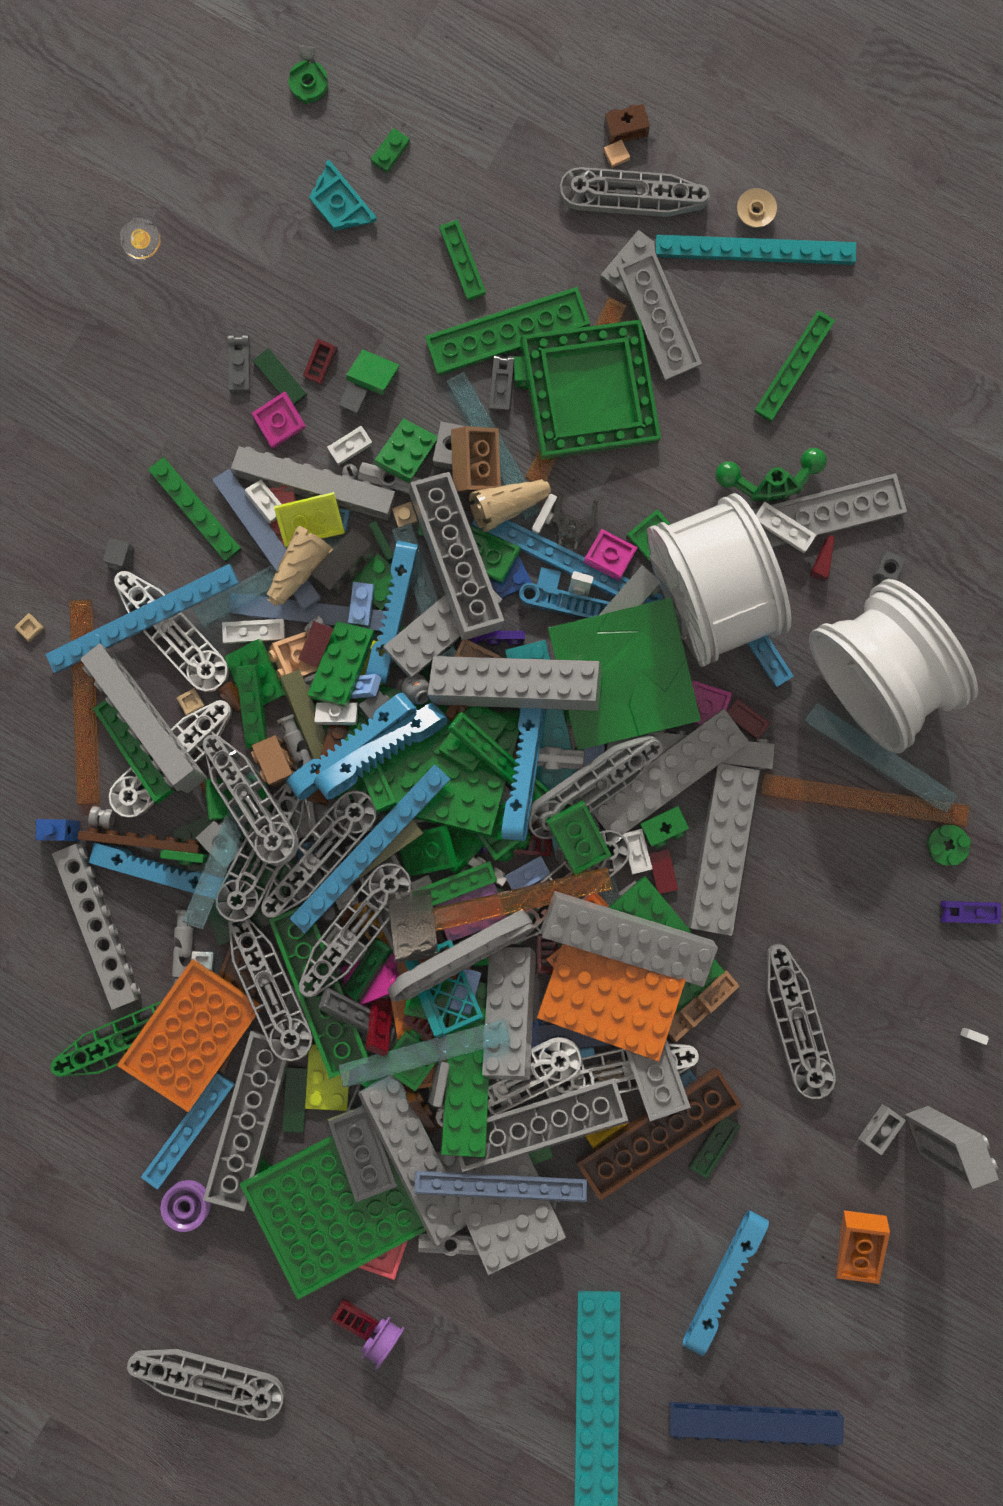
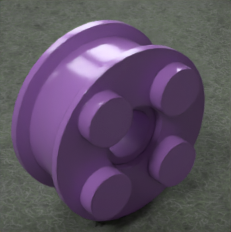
[160,1180,211,1232]
[361,1317,404,1370]

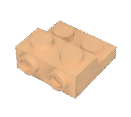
[268,632,322,680]

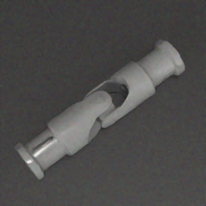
[277,714,314,771]
[172,910,194,984]

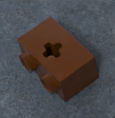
[604,104,650,145]

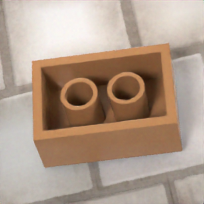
[451,426,501,492]
[251,735,296,788]

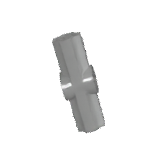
[358,462,421,494]
[537,746,585,769]
[418,1232,479,1256]

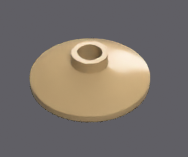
[737,188,777,228]

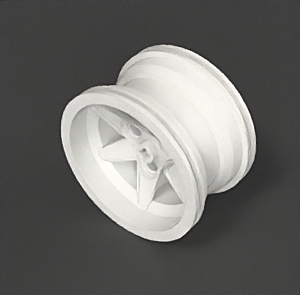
[809,579,978,754]

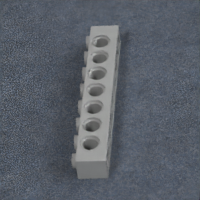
[52,844,141,1010]

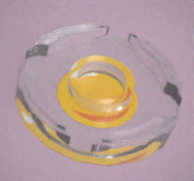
[120,218,160,259]

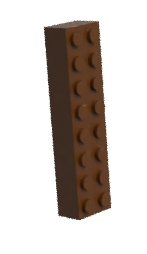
[575,1067,742,1201]

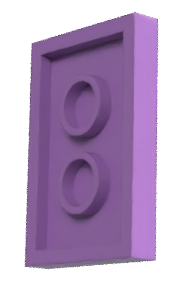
[435,883,507,941]

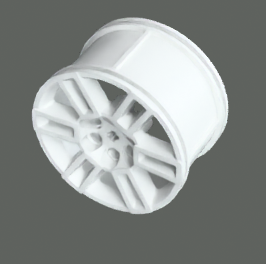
[647,493,791,667]

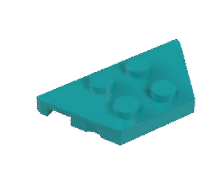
[309,160,377,231]

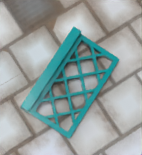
[403,939,484,1040]

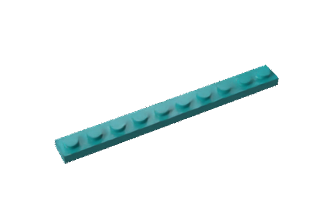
[655,235,856,265]

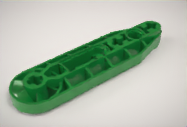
[50,1000,163,1077]

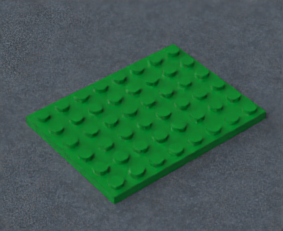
[333,685,520,837]
[240,1135,426,1300]

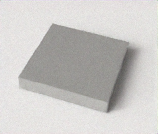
[428,1060,449,1107]

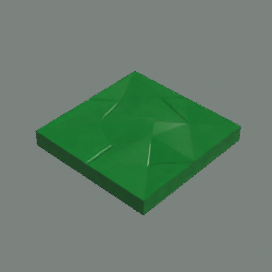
[520,319,661,460]
[548,597,701,750]

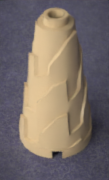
[469,479,551,532]
[267,526,333,607]

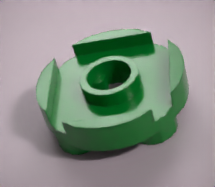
[288,61,329,104]
[926,825,971,866]

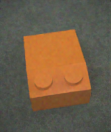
[836,1211,890,1284]

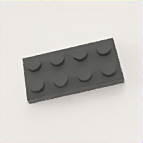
[327,1106,397,1202]

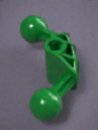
[715,448,827,502]

